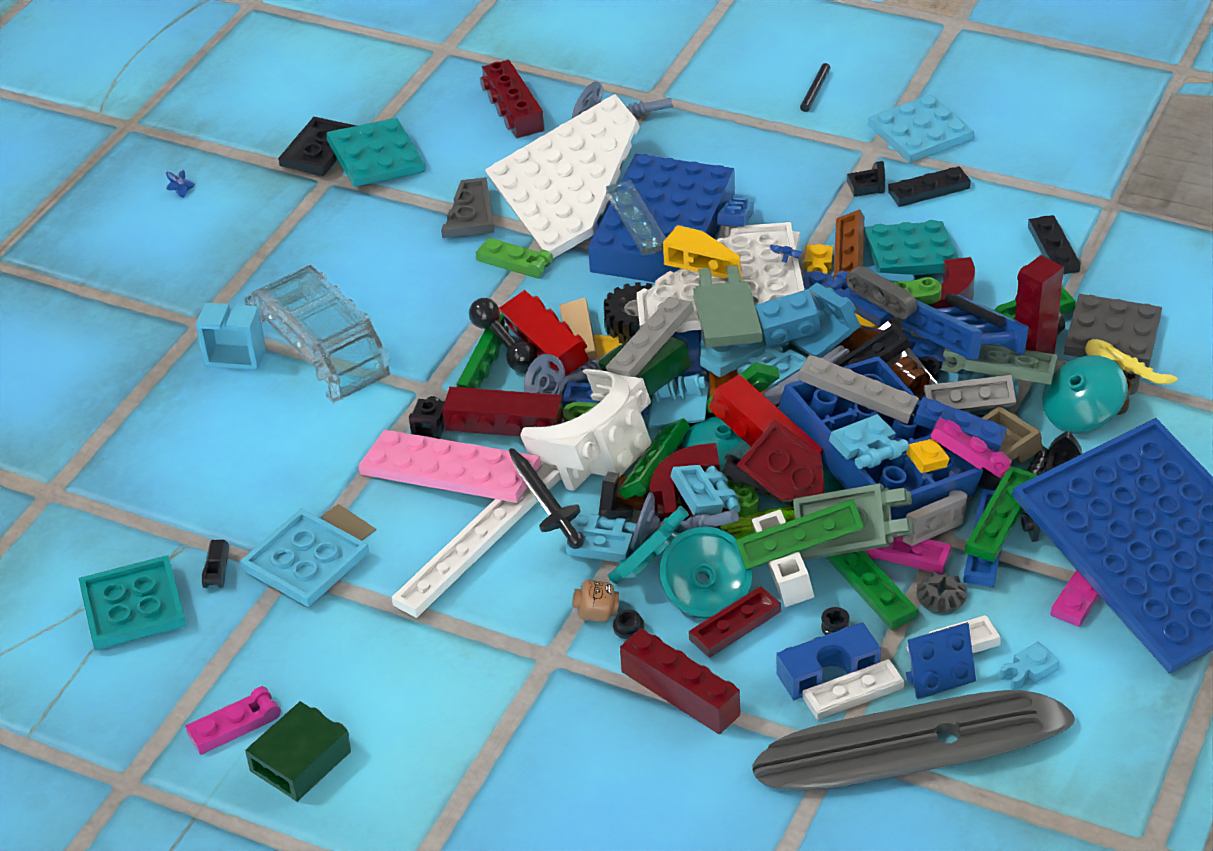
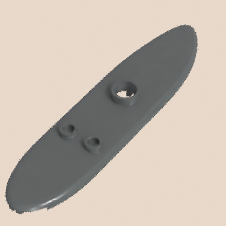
[752,690,1075,791]

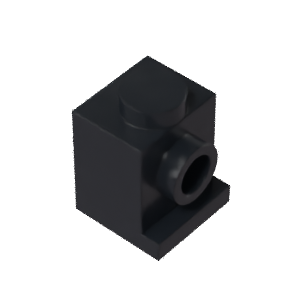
[409,396,445,439]

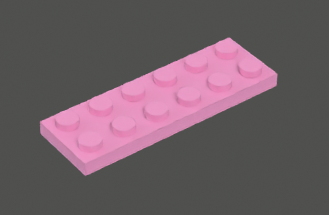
[358,430,541,503]

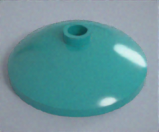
[1042,355,1128,433]
[680,416,751,475]
[659,527,752,619]

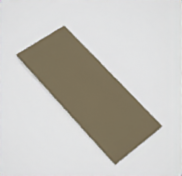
[321,504,376,541]

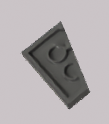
[441,177,494,238]

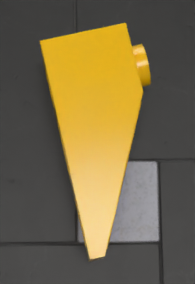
[663,225,741,280]

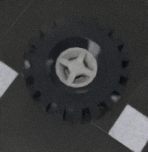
[603,282,652,344]

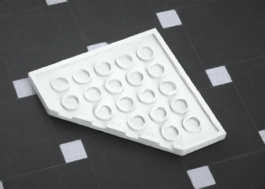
[485,94,640,259]
[637,222,804,332]

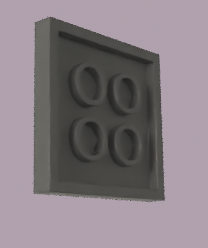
[1064,294,1162,368]

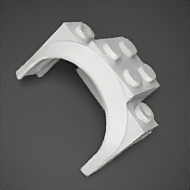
[520,369,652,491]

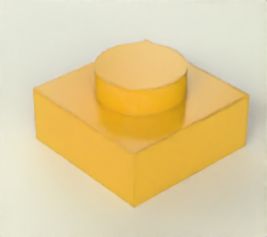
[906,439,950,473]

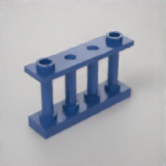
[901,295,1028,360]

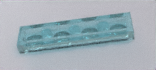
[606,180,666,256]

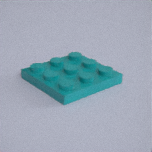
[327,118,425,187]
[864,220,959,275]
[78,555,187,650]

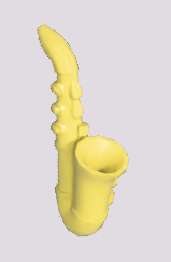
[1085,339,1178,385]

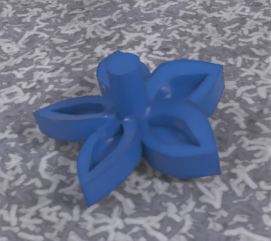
[166,170,195,198]
[770,245,802,263]

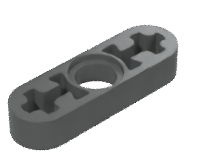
[846,266,917,319]

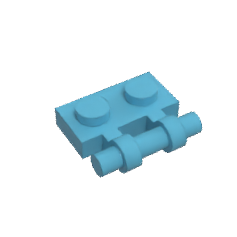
[737,345,807,390]
[829,414,909,469]
[670,465,741,516]
[566,514,637,562]

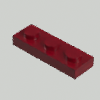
[689,586,781,657]

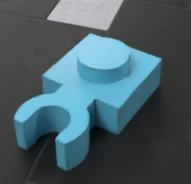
[1000,641,1060,690]

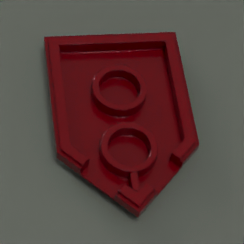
[736,419,825,502]

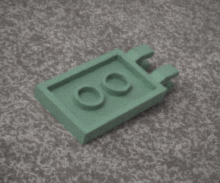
[693,265,762,348]
[941,344,1058,385]
[793,483,915,561]

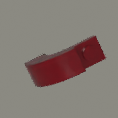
[927,257,975,309]
[650,443,719,521]

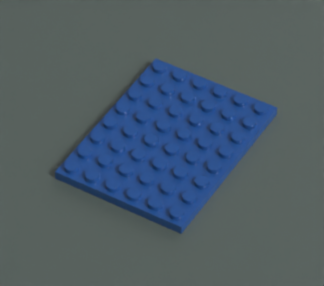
[1011,418,1213,674]

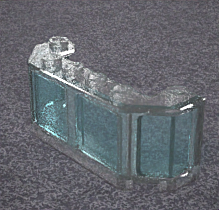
[245,264,390,404]

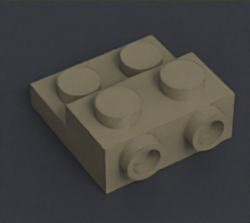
[982,406,1042,464]

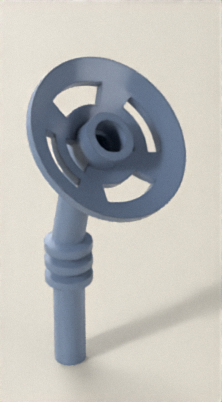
[572,81,673,119]
[524,344,622,395]
[630,492,739,551]

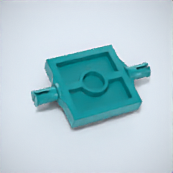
[608,506,689,584]

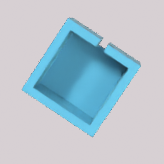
[196,303,266,370]

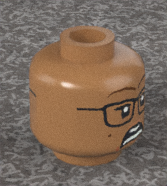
[572,580,619,623]

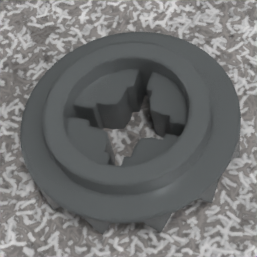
[916,571,967,612]

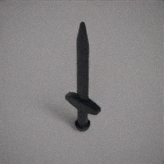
[509,448,584,549]

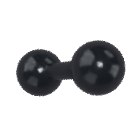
[469,298,538,372]

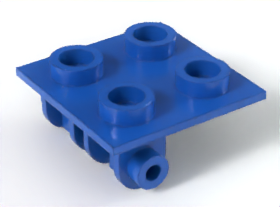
[906,622,976,699]

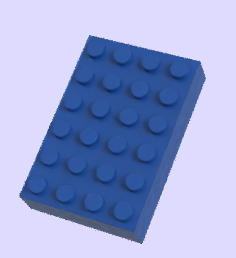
[588,154,735,283]
[778,356,983,520]

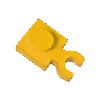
[805,244,833,274]

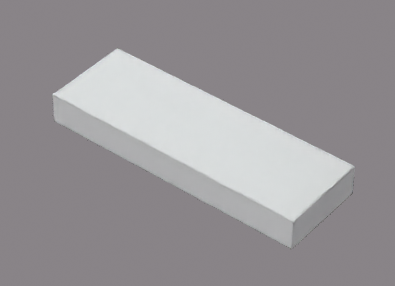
[803,659,904,720]

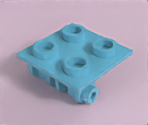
[649,374,709,428]

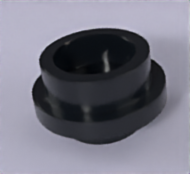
[613,610,644,639]

